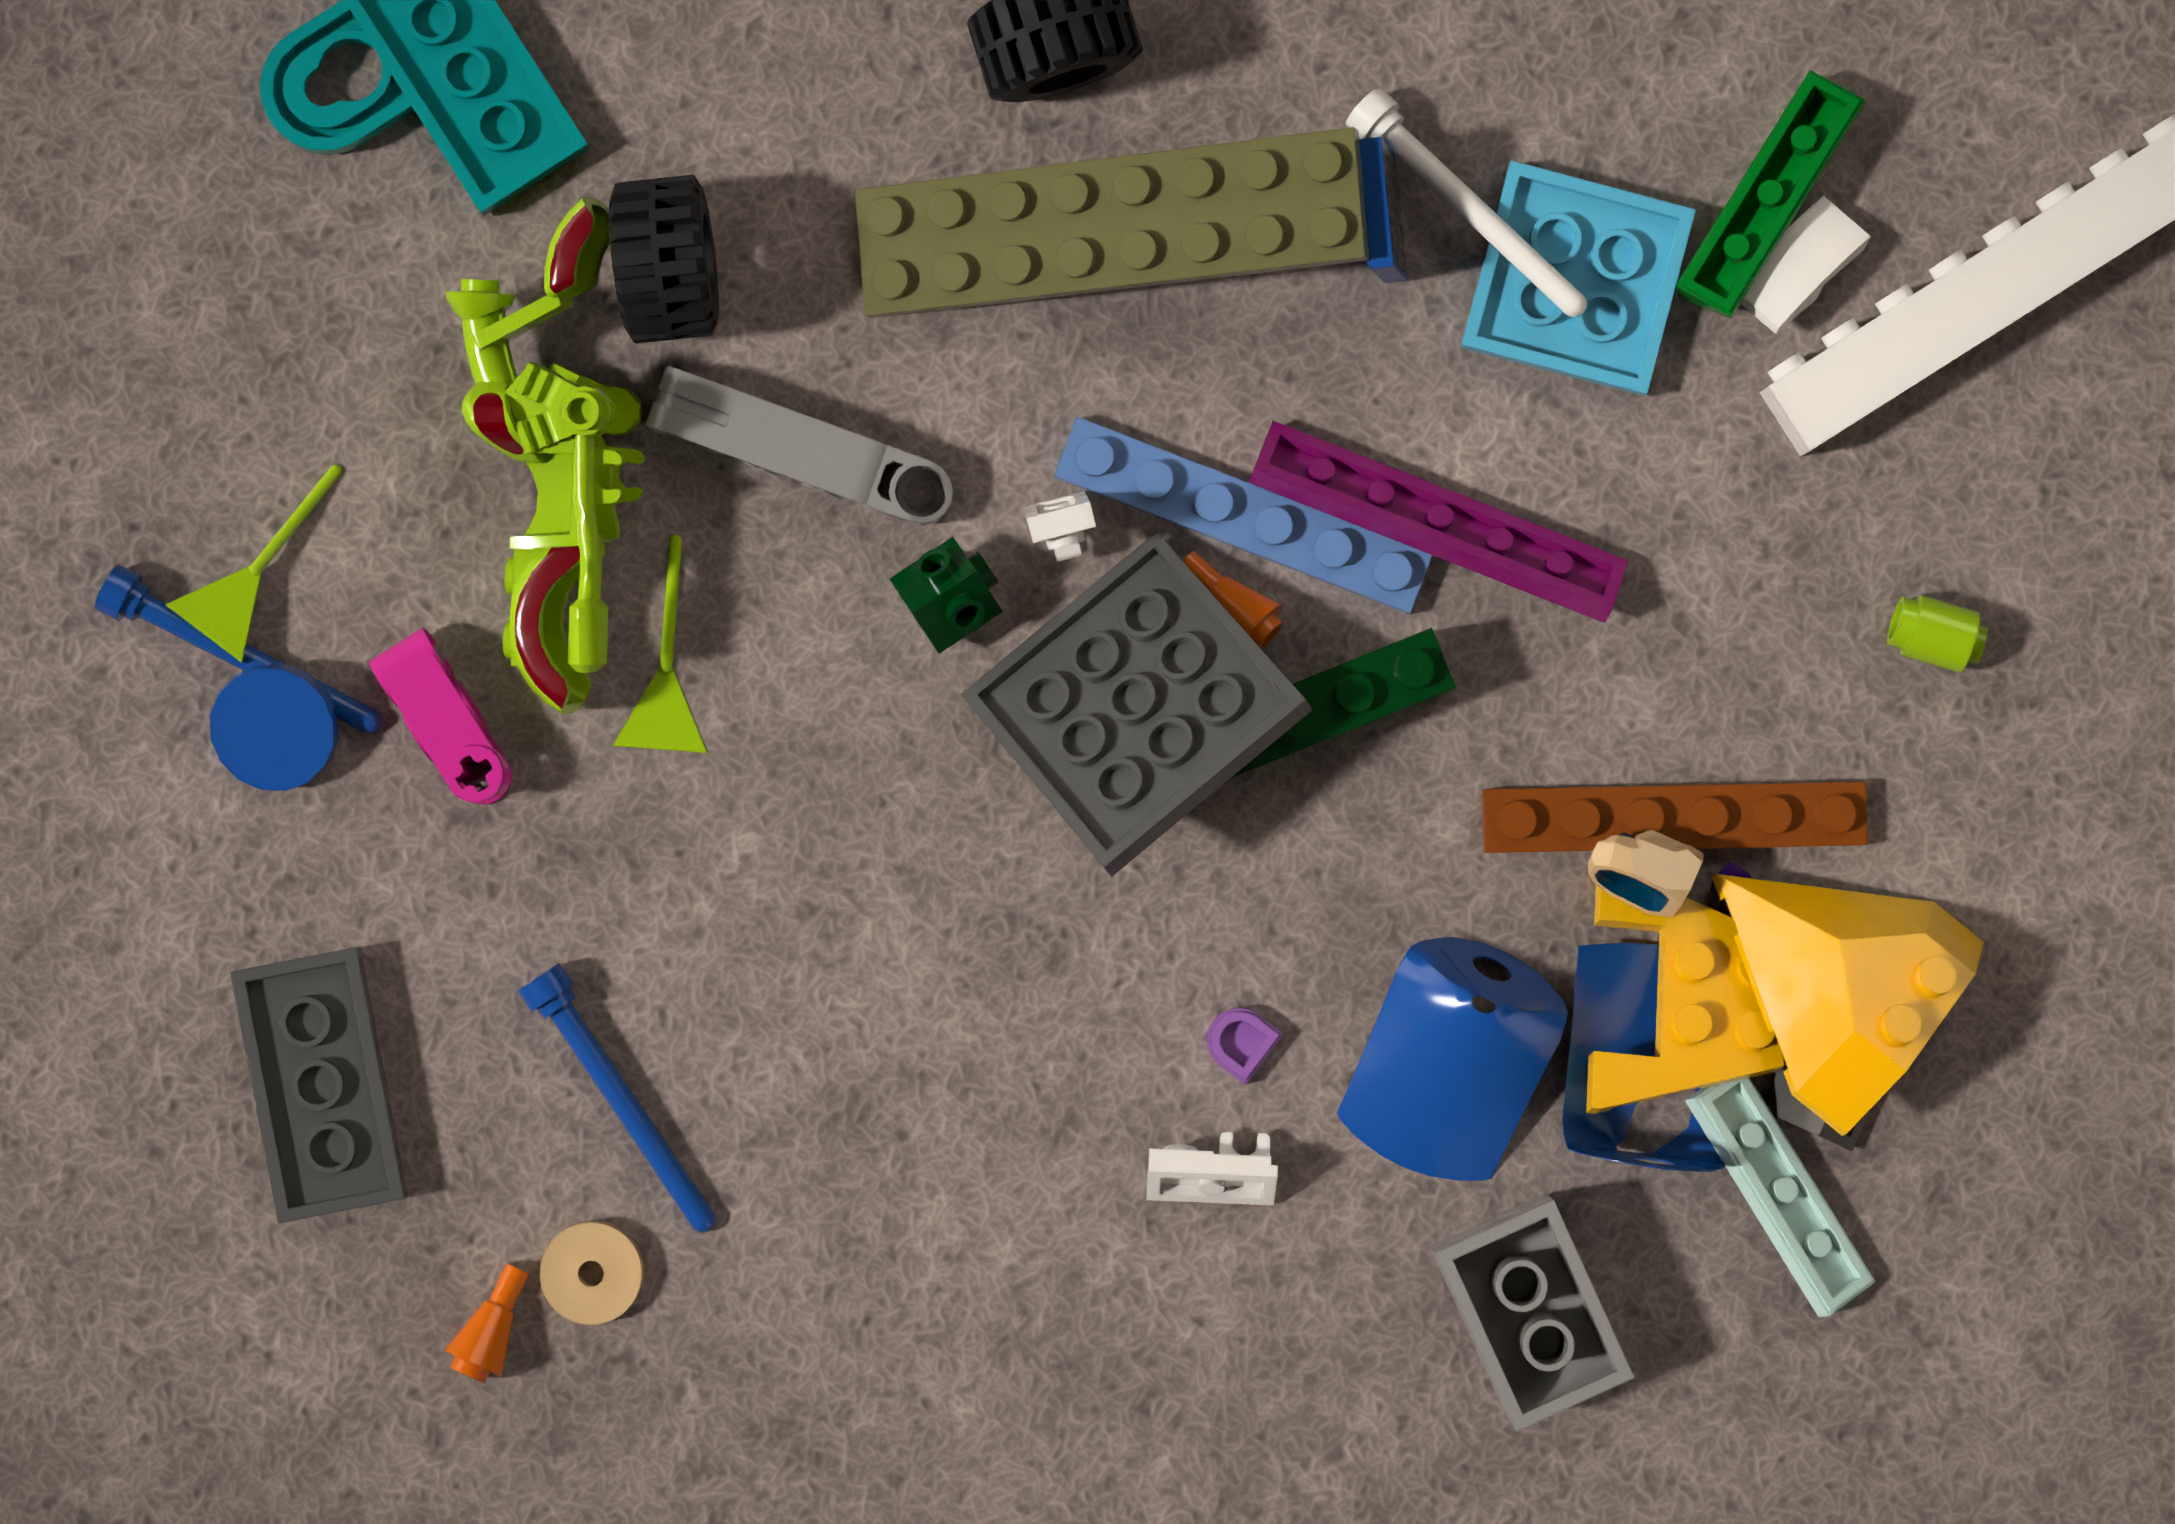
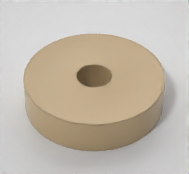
[540,1221,644,1325]

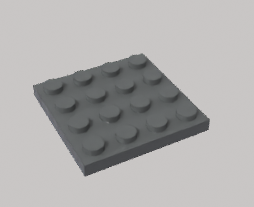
[961,531,1313,877]

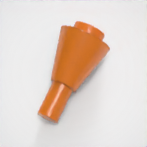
[1183,551,1284,650]
[444,1263,529,1384]

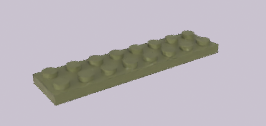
[855,127,1370,318]

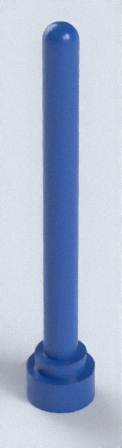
[94,564,382,733]
[517,963,716,1233]

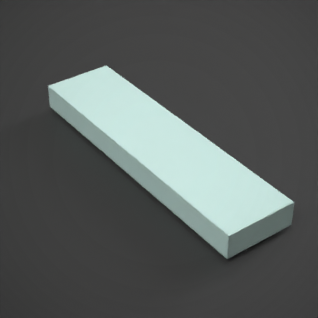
[1685,1078,1876,1318]

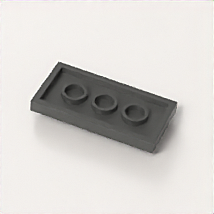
[230,947,408,1224]

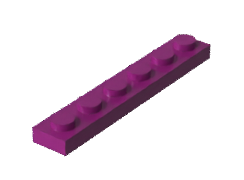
[1248,421,1629,623]

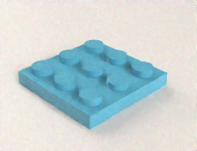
[1460,160,1696,397]

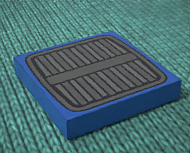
[1359,137,1408,283]

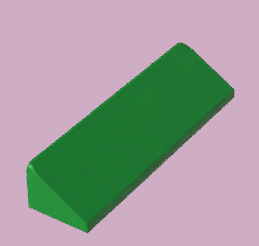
[1676,70,1866,319]

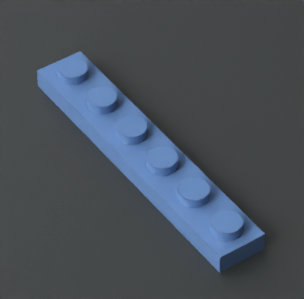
[1054,417,1433,615]

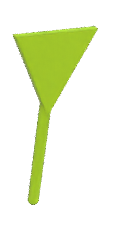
[165,464,342,663]
[612,534,707,753]

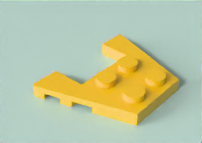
[1586,885,1784,1114]

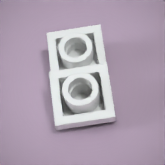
[1741,196,1871,334]

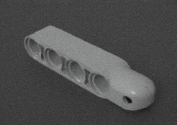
[644,366,954,526]

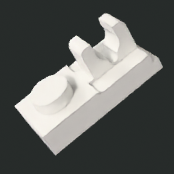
[1023,491,1096,562]
[1146,1132,1278,1205]

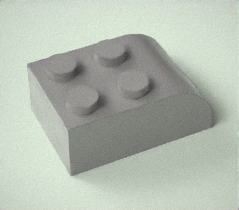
[1429,1194,1634,1432]

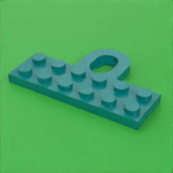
[260,0,590,216]

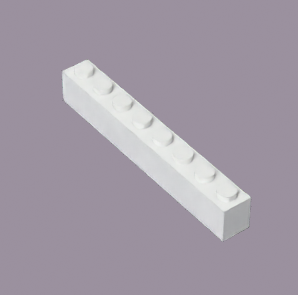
[1759,114,2175,456]

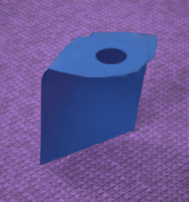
[1337,937,1568,1181]
[1562,943,1725,1172]

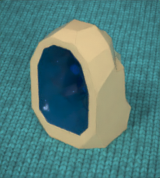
[1588,830,1704,917]

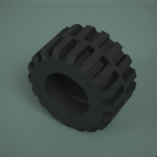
[967,0,1143,102]
[609,174,719,344]

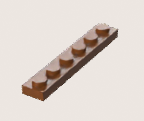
[1482,782,1868,853]

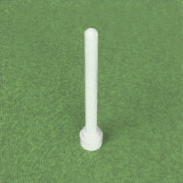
[1346,87,1587,317]

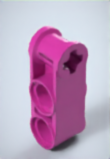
[369,627,512,804]

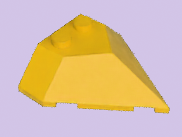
[1712,874,1984,1136]

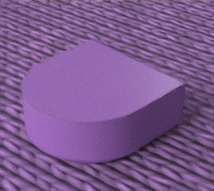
[1207,1008,1284,1085]

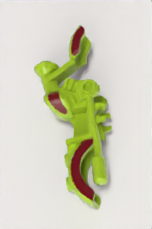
[445,197,645,714]

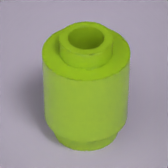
[1887,595,1988,673]

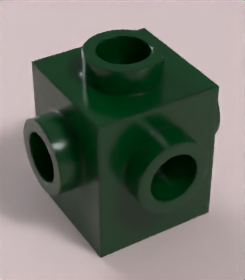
[889,537,1003,654]

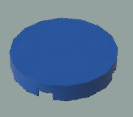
[210,663,339,791]

